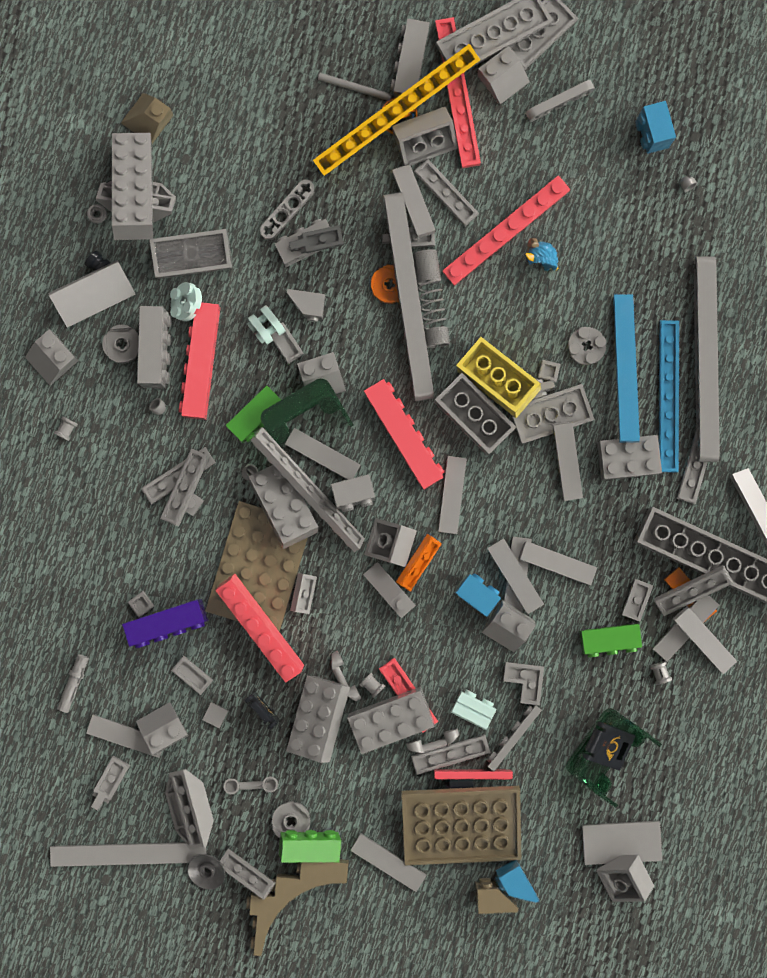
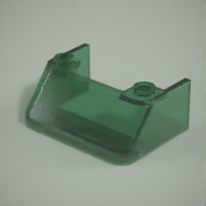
[261,378,353,448]
[566,708,662,808]

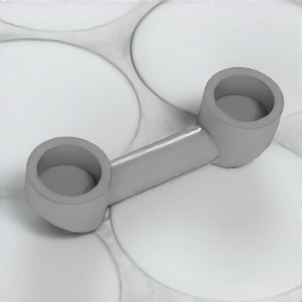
[331,650,362,701]
[406,728,459,753]
[224,777,278,794]

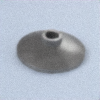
[188,854,226,890]

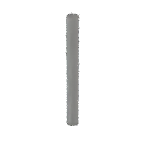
[318,73,392,101]

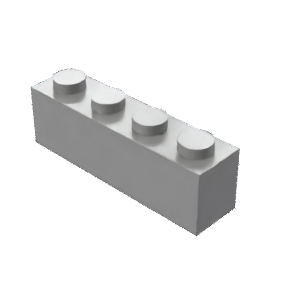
[390,18,430,98]

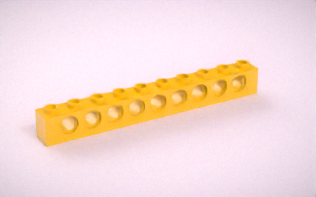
[313,44,480,176]

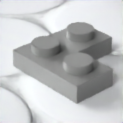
[503,662,544,705]

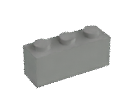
[275,219,330,268]

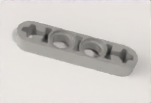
[526,80,595,122]
[260,180,315,241]

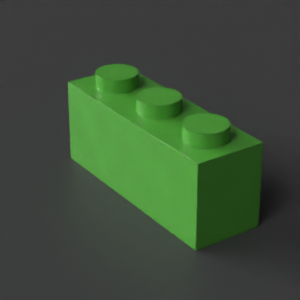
[226,386,284,443]
[579,624,642,657]
[279,830,341,863]

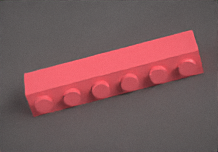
[179,303,220,420]
[364,379,444,490]
[215,574,304,683]

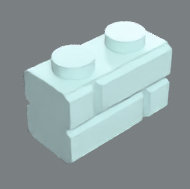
[450,689,496,730]

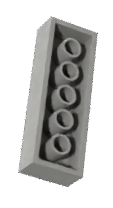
[112,133,153,240]

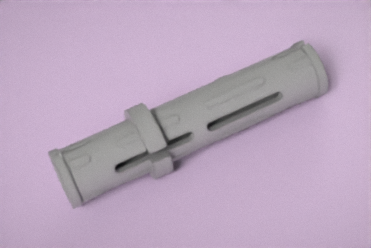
[57,654,89,713]

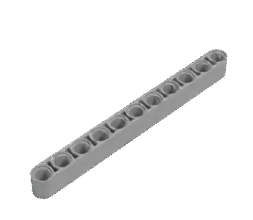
[383,192,434,401]
[694,256,720,462]

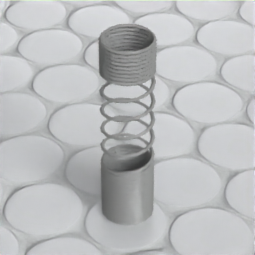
[413,249,450,348]

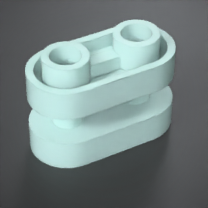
[247,305,286,345]

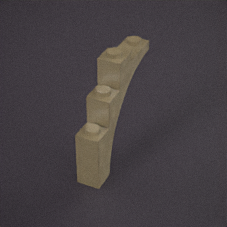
[246,859,349,956]

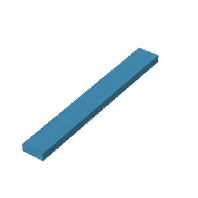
[613,295,640,443]
[659,320,679,473]

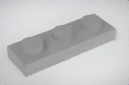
[220,849,275,900]

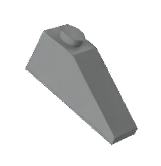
[363,562,416,618]

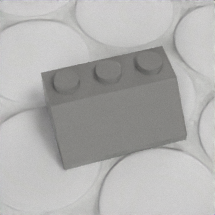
[392,106,458,166]

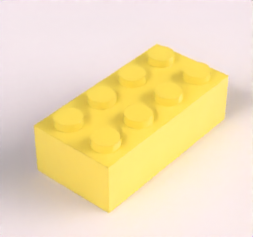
[456,337,541,418]

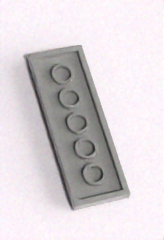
[435,0,553,69]

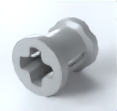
[54,416,78,441]
[650,661,672,685]
[360,673,385,698]

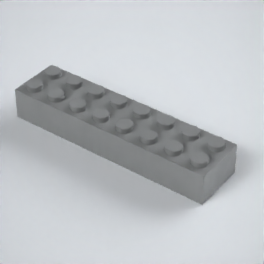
[633,507,767,604]

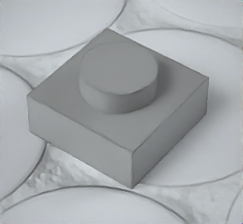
[186,494,204,516]

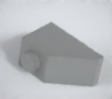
[287,289,326,322]

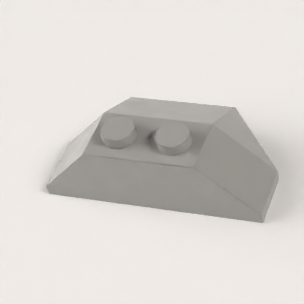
[96,181,176,222]
[165,769,214,849]

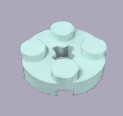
[170,282,202,321]

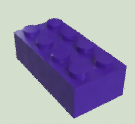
[122,599,209,649]

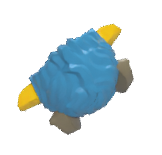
[525,238,558,271]

